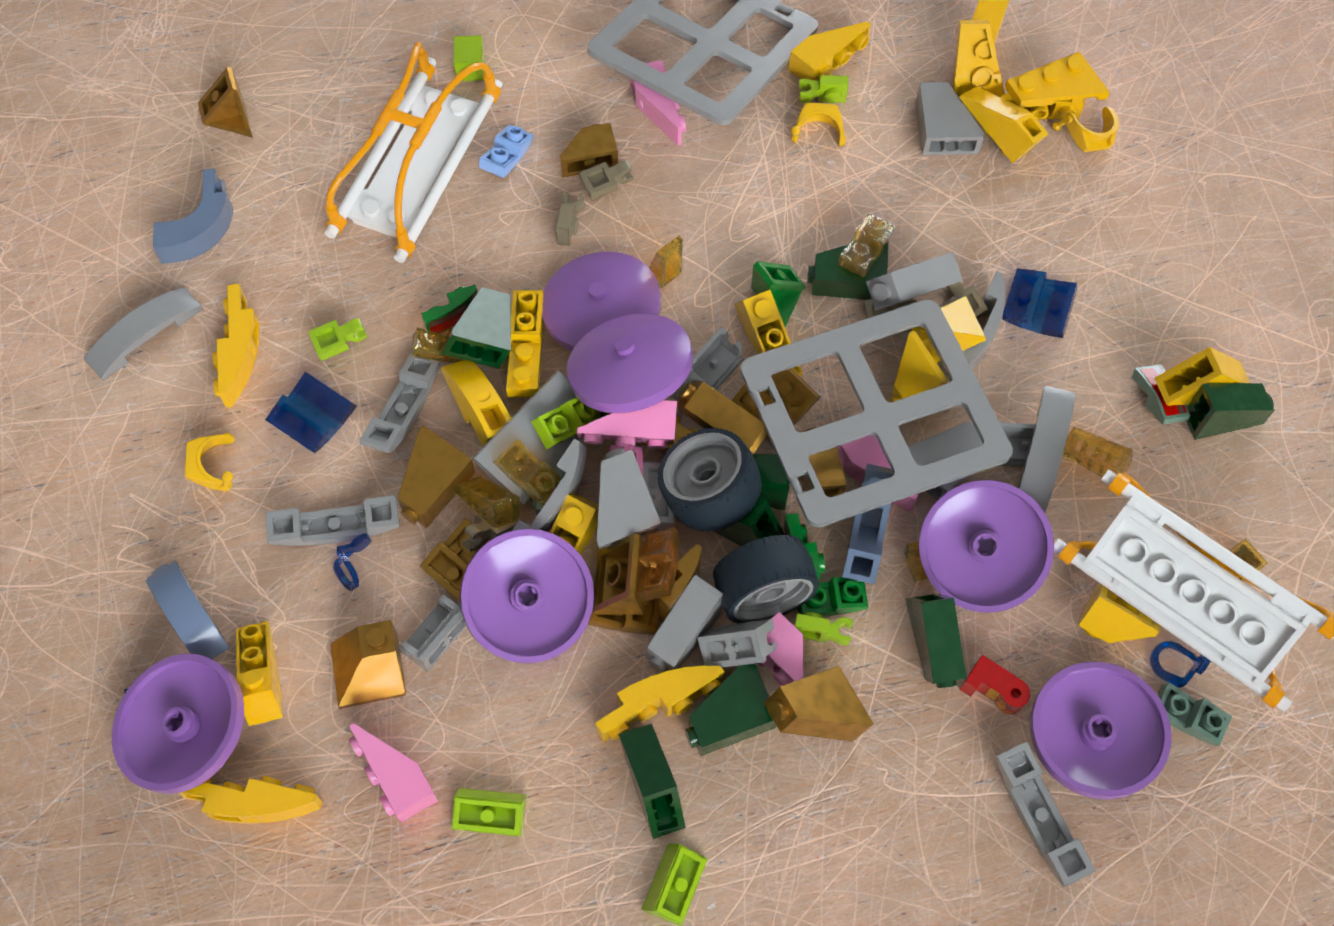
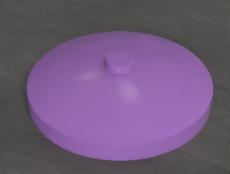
[542,252,662,352]
[567,314,693,413]
[919,480,1054,613]
[460,529,594,663]
[112,654,244,794]
[1030,662,1172,800]

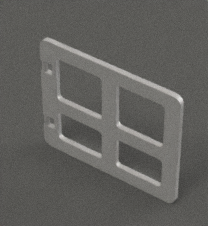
[587,0,818,125]
[740,299,1013,527]

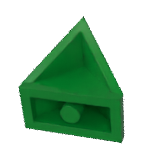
[751,261,806,327]

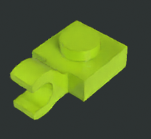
[799,75,849,103]
[308,318,367,361]
[794,612,853,646]

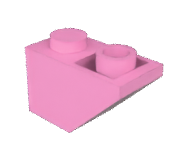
[758,612,803,686]

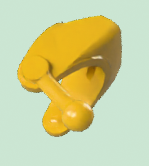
[791,103,846,147]
[1052,107,1119,152]
[185,433,235,491]

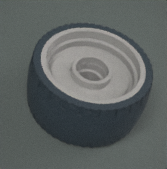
[657,428,762,532]
[713,535,819,623]

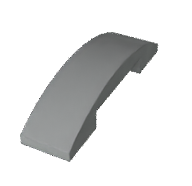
[949,271,1005,382]
[84,288,203,381]
[360,352,440,453]
[1018,385,1076,513]
[512,439,587,532]
[265,495,400,546]
[995,741,1096,887]

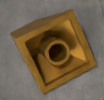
[330,620,406,709]

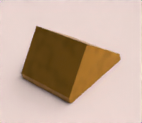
[592,533,648,615]

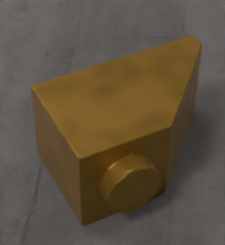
[560,123,618,178]

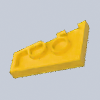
[952,20,1005,105]
[1005,51,1110,108]

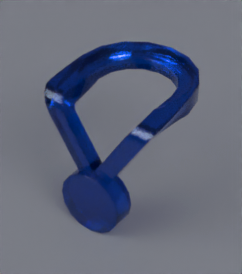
[333,533,371,591]
[1150,641,1210,688]

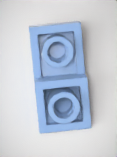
[479,125,534,178]

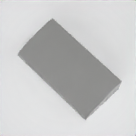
[472,371,606,505]

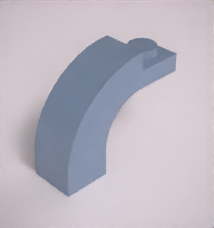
[153,169,233,264]
[842,463,894,584]
[145,561,229,659]

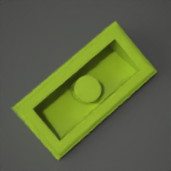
[451,788,526,836]
[642,843,707,926]

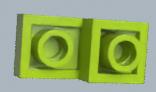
[531,397,602,450]

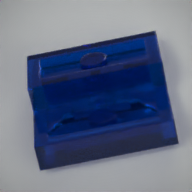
[1002,268,1078,338]
[265,372,357,453]

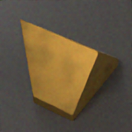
[198,67,253,138]

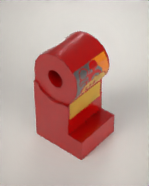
[959,655,1031,714]

